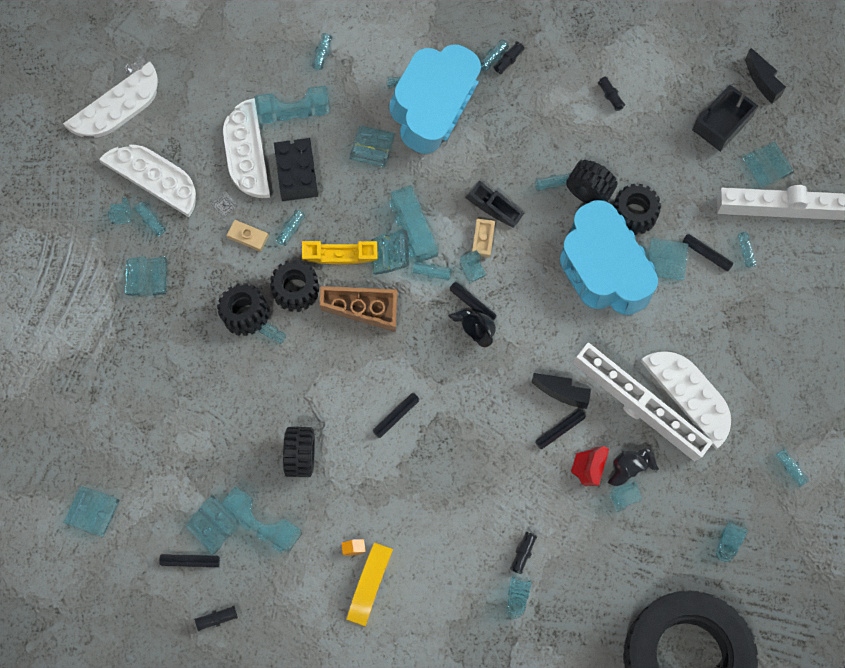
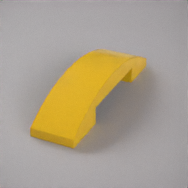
[302,241,378,265]
[346,543,393,627]

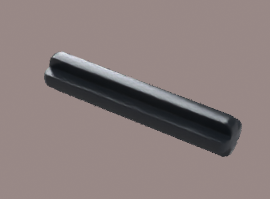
[683,234,734,271]
[449,282,497,321]
[373,393,419,438]
[535,409,586,449]
[159,554,220,567]

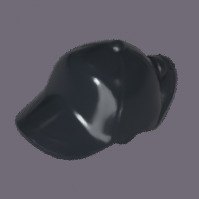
[448,310,496,348]
[607,448,659,486]

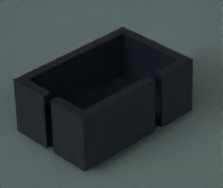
[692,84,758,152]
[274,138,318,202]

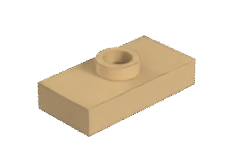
[472,219,495,258]
[227,220,269,252]

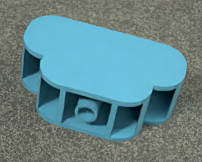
[389,45,481,154]
[560,200,658,315]

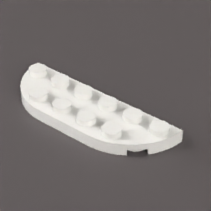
[63,62,158,138]
[223,98,270,198]
[99,145,196,217]
[641,352,731,450]

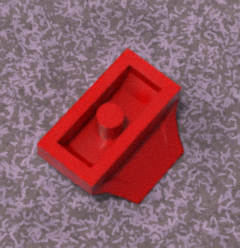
[571,446,609,486]

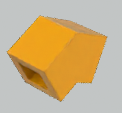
[341,539,365,556]

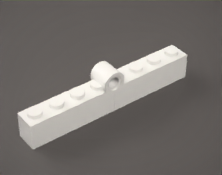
[717,185,845,220]
[571,342,713,462]

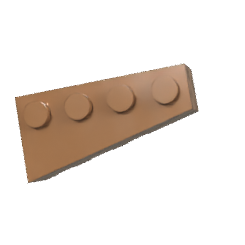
[320,286,397,332]

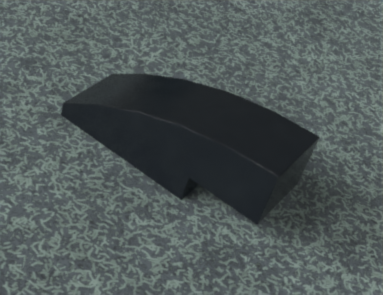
[745,48,786,104]
[465,180,525,228]
[531,373,591,409]

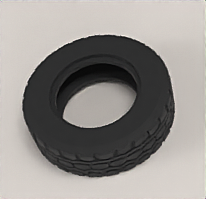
[623,590,758,668]

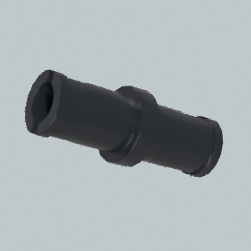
[493,41,525,74]
[598,77,625,111]
[510,532,537,574]
[194,606,238,631]

